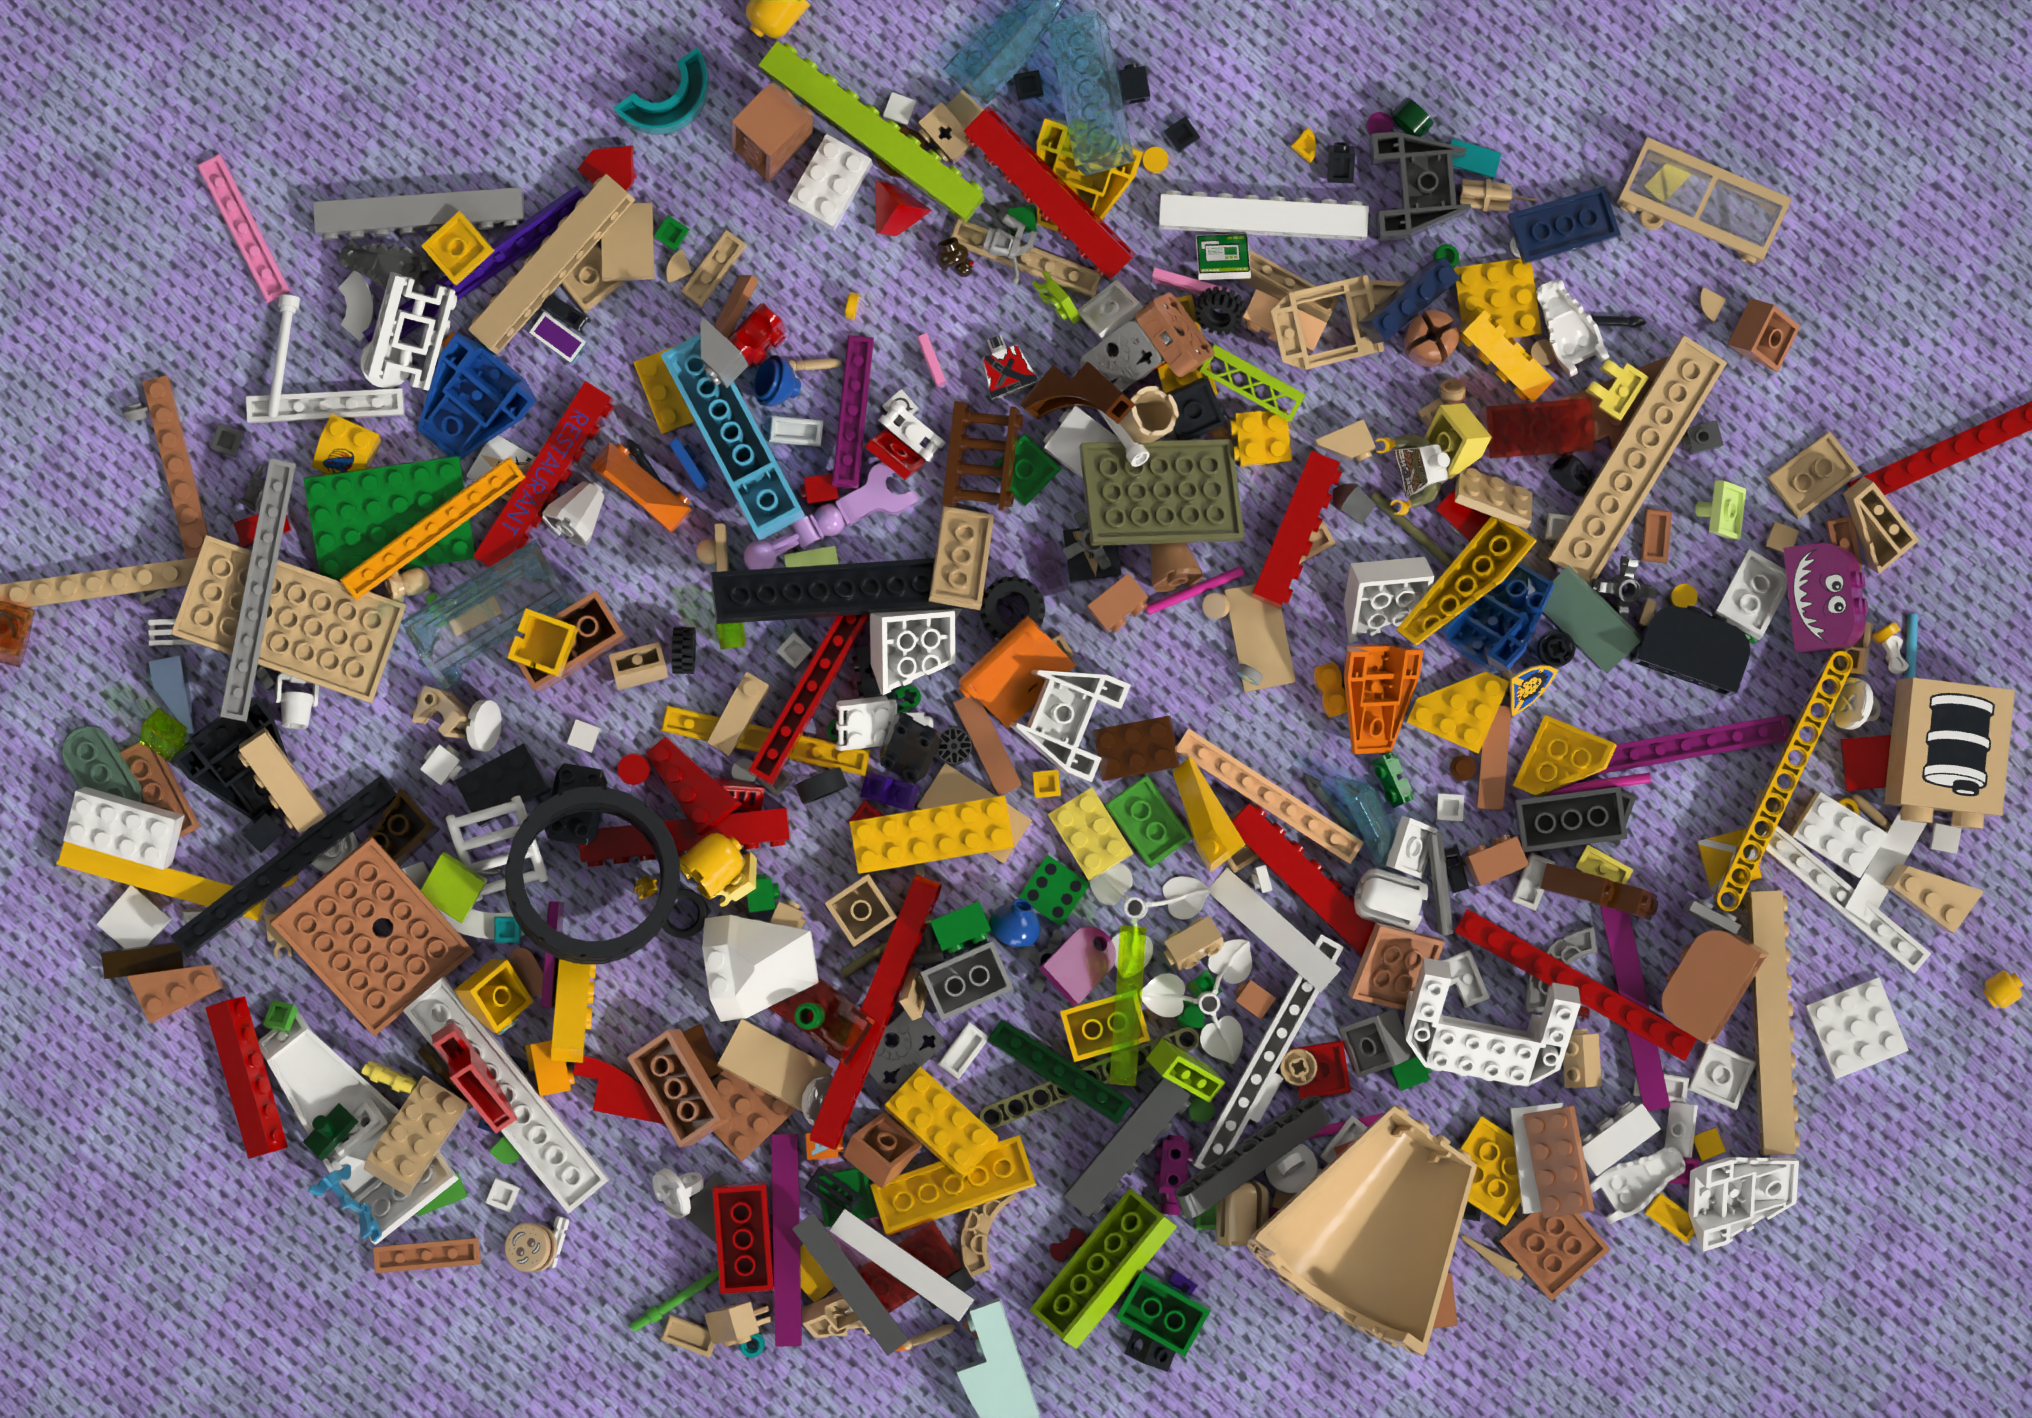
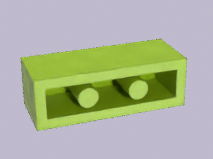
[1146,1039,1226,1103]

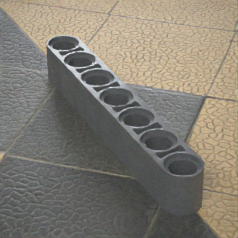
[1174,1095,1330,1218]

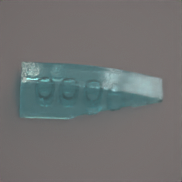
[943,0,1065,104]

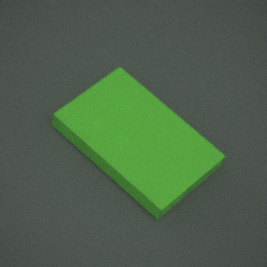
[1104,775,1192,868]

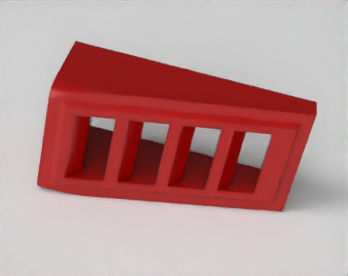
[713,776,765,811]

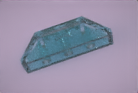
[1332,775,1398,870]

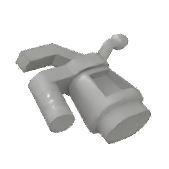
[982,214,1037,284]

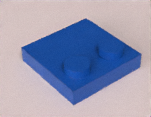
[669,438,710,493]

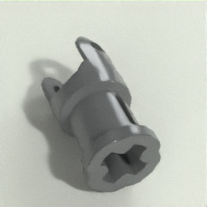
[237,464,265,513]

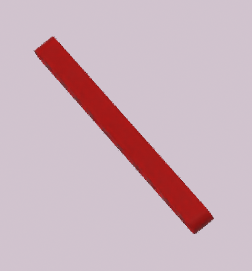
[810,874,942,1150]

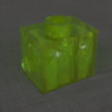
[715,622,748,650]
[139,708,187,761]

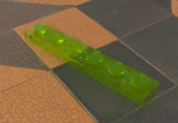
[1109,925,1147,1086]

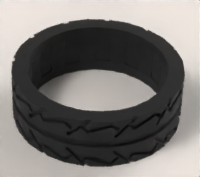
[505,787,680,964]

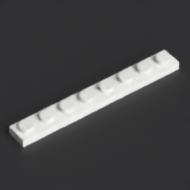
[1756,824,1931,974]

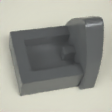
[1333,483,1377,525]

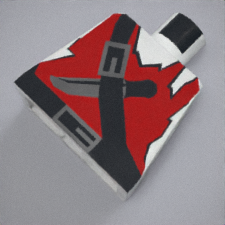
[983,335,1038,401]

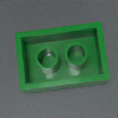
[930,901,991,954]
[1116,1269,1211,1357]

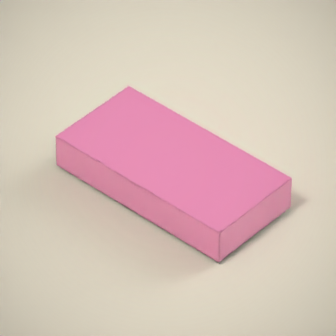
[918,333,946,387]

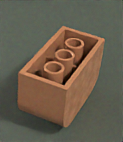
[731,82,813,183]
[506,590,627,692]
[1662,930,1769,1044]

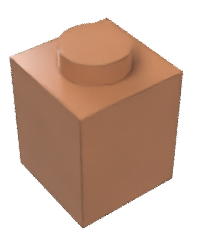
[1234,980,1276,1020]

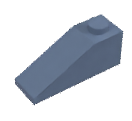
[146,656,197,735]

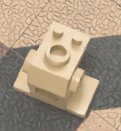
[411,685,471,739]

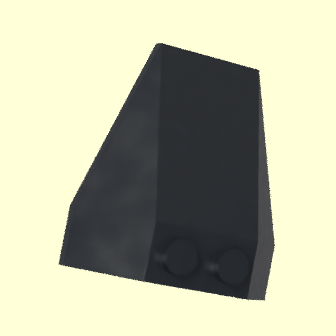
[172,695,288,820]

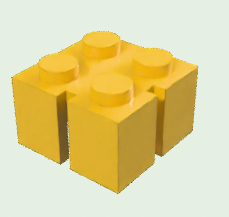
[507,608,579,678]

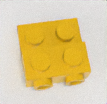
[1230,409,1292,467]

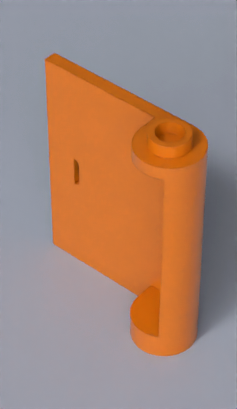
[958,615,1076,729]

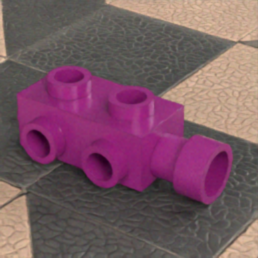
[1153,1135,1194,1215]

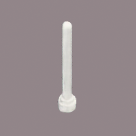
[268,294,300,418]
[1074,371,1149,467]

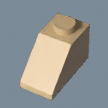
[1314,419,1376,462]

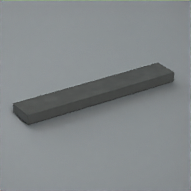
[792,1212,909,1356]

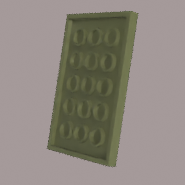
[1079,439,1245,546]

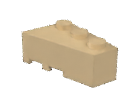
[1844,476,1919,574]
[1883,864,1984,933]

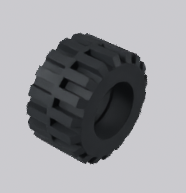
[980,576,1045,640]

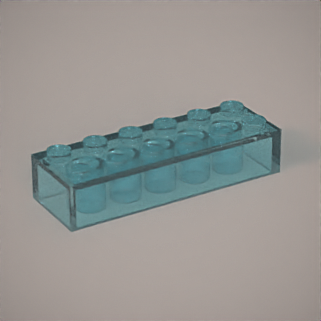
[1048,9,1134,176]

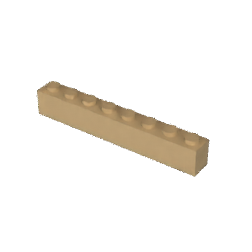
[468,174,635,355]

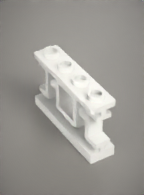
[364,272,457,391]

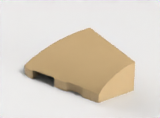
[802,1292,870,1338]

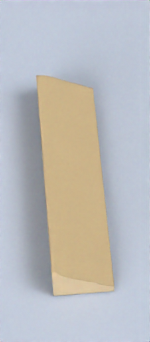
[1239,249,1340,323]

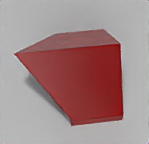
[875,181,932,236]

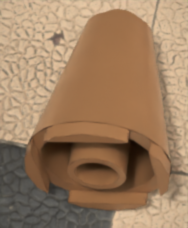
[1150,543,1203,592]

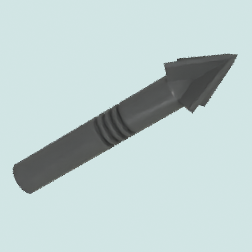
[1303,773,1357,834]

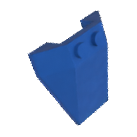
[417,333,536,460]

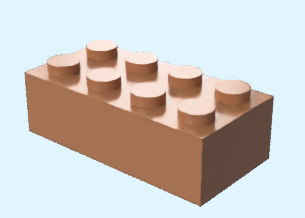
[627,1029,733,1148]

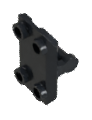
[880,712,943,783]
[544,763,607,846]

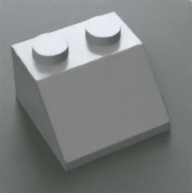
[700,318,749,388]
[1339,1008,1415,1078]

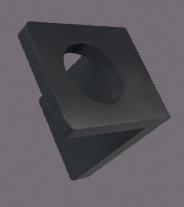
[1124,1330,1176,1372]

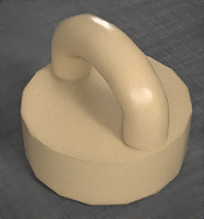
[1440,379,1466,405]

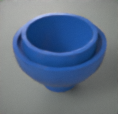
[753,355,801,407]
[989,898,1041,947]

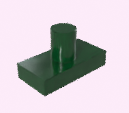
[303,1103,359,1161]

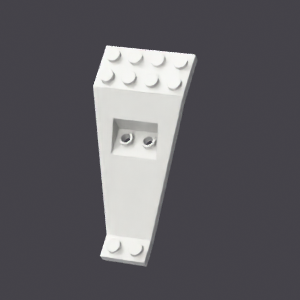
[258,1011,458,1245]

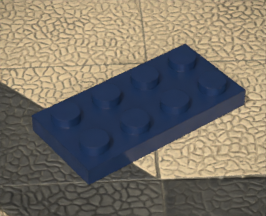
[1507,186,1621,265]

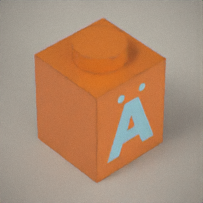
[805,1132,844,1160]

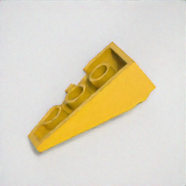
[1172,757,1246,872]

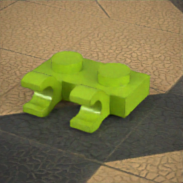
[1032,271,1082,325]

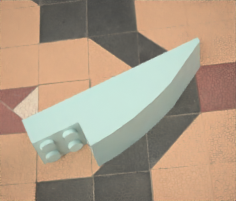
[957,1297,1041,1418]

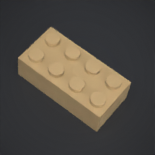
[364,1075,468,1197]

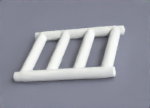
[446,796,548,901]

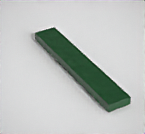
[987,1019,1132,1124]

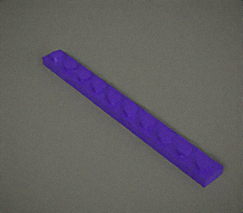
[362,186,585,343]

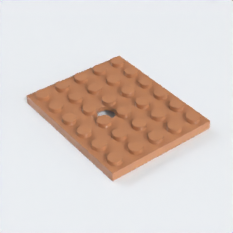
[270,835,475,1037]

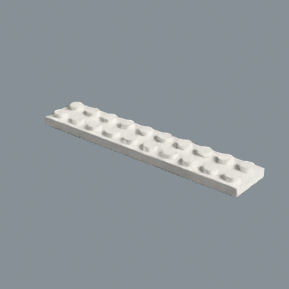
[403,976,610,1214]

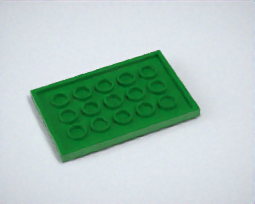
[303,455,476,579]

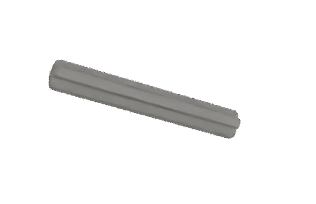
[1427,832,1453,936]

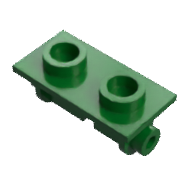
[1372,752,1414,808]

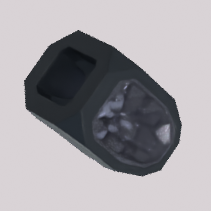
[1548,454,1593,497]

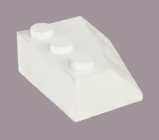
[1344,557,1434,644]
[870,609,955,695]

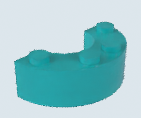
[613,47,709,135]

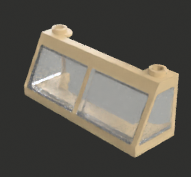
[1616,137,1792,265]

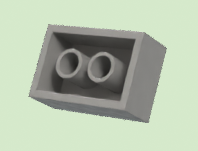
[920,941,1014,1021]

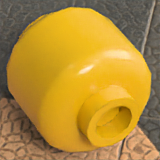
[1983,970,2024,1009]

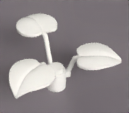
[1089,863,1210,978]
[1139,939,1252,1064]

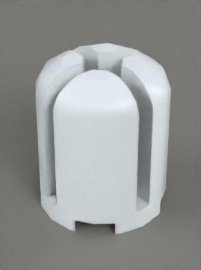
[1354,868,1428,932]

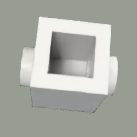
[420,744,463,786]

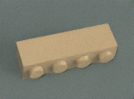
[238,727,326,834]

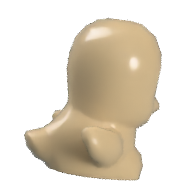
[385,568,430,603]

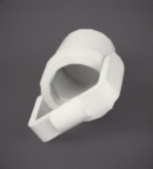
[275,673,319,729]

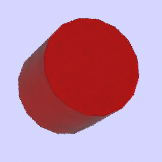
[617,753,652,785]

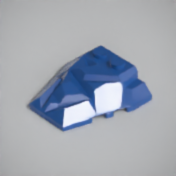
[1437,562,1554,672]

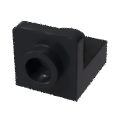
[1327,142,1355,183]

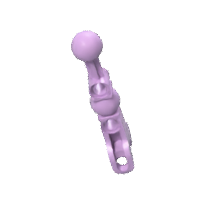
[743,462,920,570]

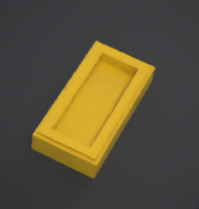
[1644,1192,1695,1244]

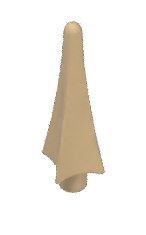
[1461,1234,1524,1282]

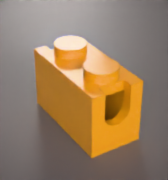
[529,1040,575,1096]

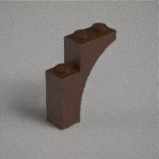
[1019,361,1136,424]
[1540,863,1658,921]

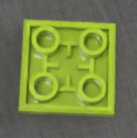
[421,852,488,924]

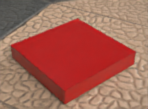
[865,429,926,480]
[1840,735,1891,791]
[1291,1040,1351,1101]

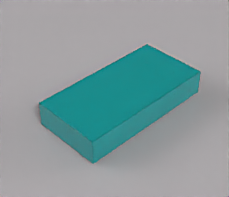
[1450,138,1502,179]

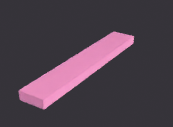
[197,154,291,303]

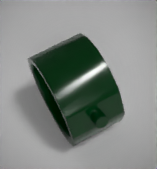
[1390,97,1434,137]

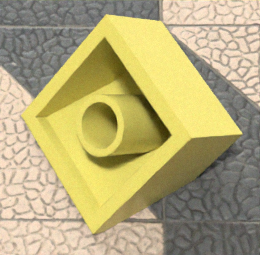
[1424,403,1492,479]

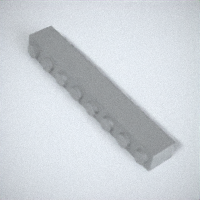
[313,187,526,241]

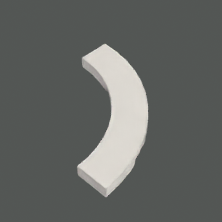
[402,862,525,939]

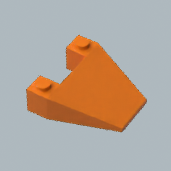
[590,442,692,534]

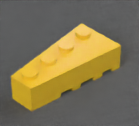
[1458,306,1555,402]

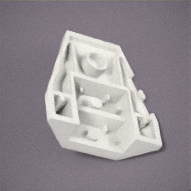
[702,915,819,1022]
[1688,1157,1799,1252]

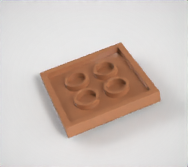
[1348,923,1445,1011]
[712,1070,797,1161]
[1498,1212,1611,1301]

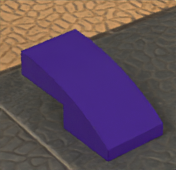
[860,772,919,811]

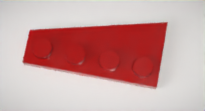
[646,737,742,836]

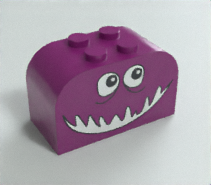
[1783,543,1868,653]

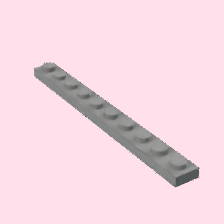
[220,458,296,722]

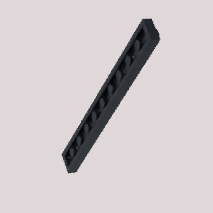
[171,775,396,958]

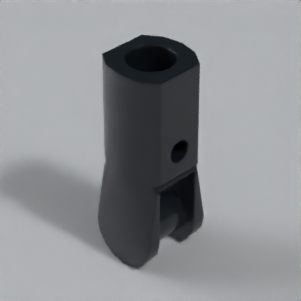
[543,294,591,334]
[1444,844,1470,893]

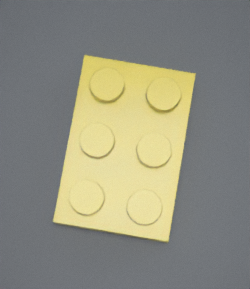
[1048,787,1133,881]

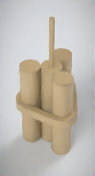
[1459,179,1538,212]

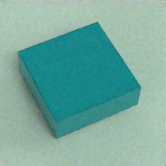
[494,917,522,943]

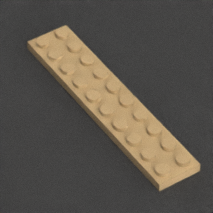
[1546,335,1727,586]

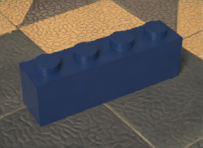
[1358,258,1460,344]

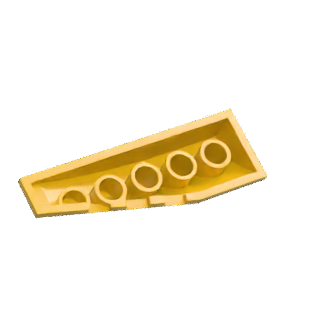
[1396,516,1537,646]

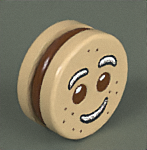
[505,1223,557,1272]

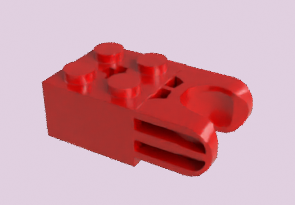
[727,303,786,369]

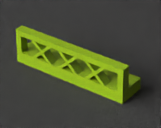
[1200,344,1306,422]

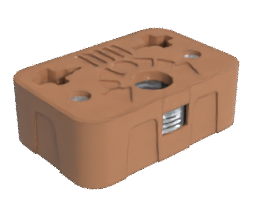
[1135,292,1214,377]

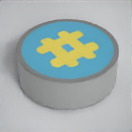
[1236,664,1263,686]

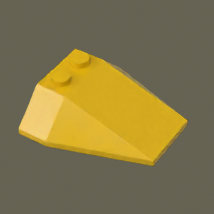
[1037,118,1144,232]

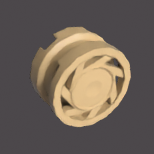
[1279,1048,1317,1086]

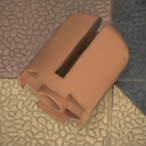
[1403,309,1460,368]

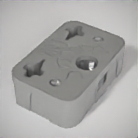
[1080,318,1165,393]

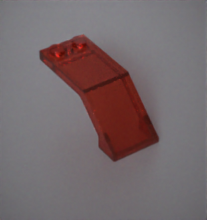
[768,977,876,1066]

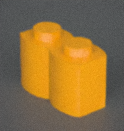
[1313,662,1348,718]

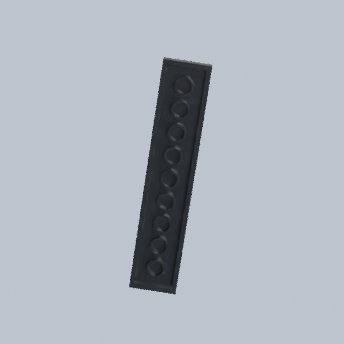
[710,558,964,624]

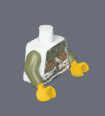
[1375,434,1450,516]

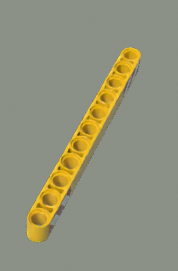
[1713,651,1853,912]

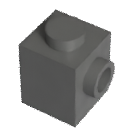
[1681,420,1724,456]

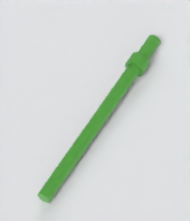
[630,1268,719,1332]

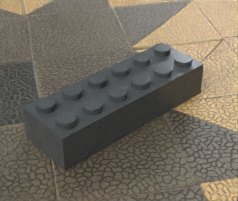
[1063,1077,1191,1217]

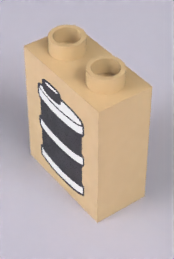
[1884,678,2015,829]

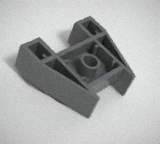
[1369,132,1471,242]

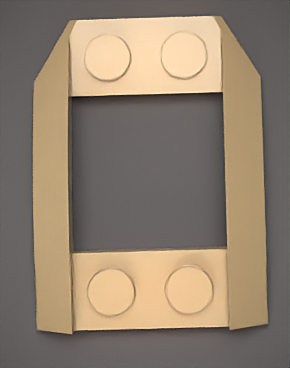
[1271,275,1384,370]

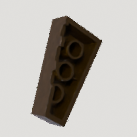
[367,788,440,867]

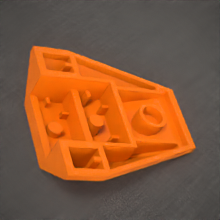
[1344,644,1423,754]

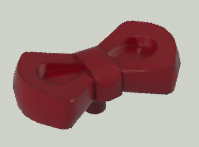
[1050,1228,1086,1262]

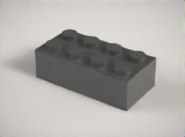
[1513,787,1628,853]

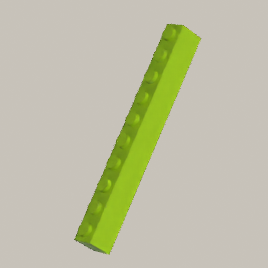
[758,41,985,223]

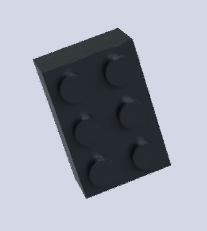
[454,743,551,827]

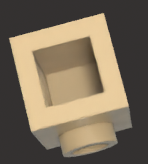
[770,899,806,929]

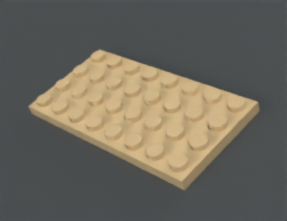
[171,535,406,704]

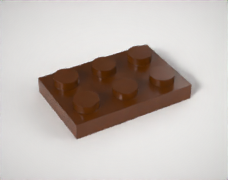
[1093,716,1180,781]

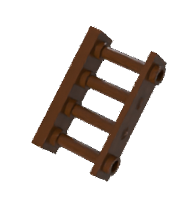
[942,401,1023,513]

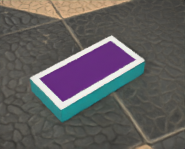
[529,312,587,364]

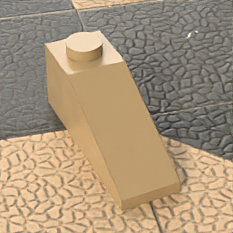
[707,672,770,757]

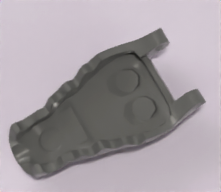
[338,240,438,298]

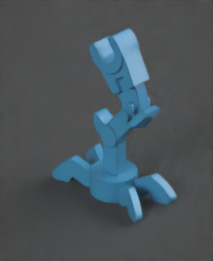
[308,1165,382,1242]

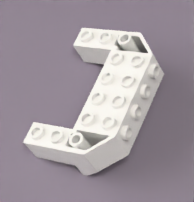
[1404,958,1581,1087]

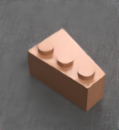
[127,965,226,1023]

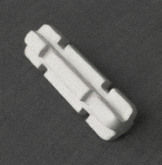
[549,1216,569,1268]

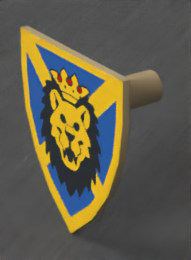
[1502,665,1558,717]

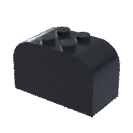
[1630,605,1750,696]

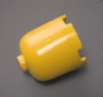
[745,0,811,39]
[680,833,744,900]

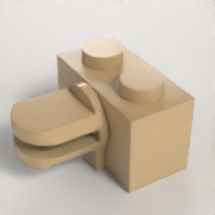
[704,1302,773,1347]

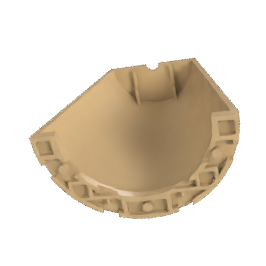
[1247,1105,1477,1356]

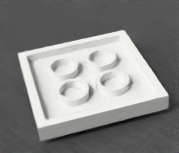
[1805,977,1909,1079]

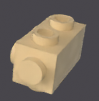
[1163,916,1224,971]
[1563,1029,1602,1088]

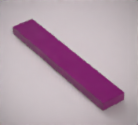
[832,335,874,489]

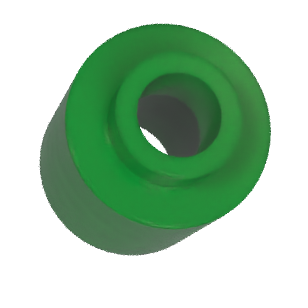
[794,1002,825,1029]

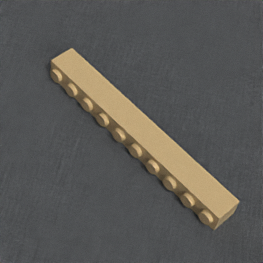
[1747,890,1800,1155]

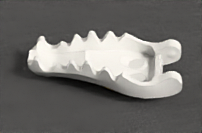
[1536,280,1610,377]
[1590,1146,1685,1225]

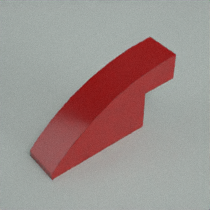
[432,1021,517,1134]
[573,1055,666,1125]

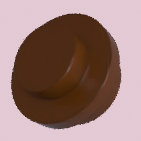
[1450,755,1476,781]

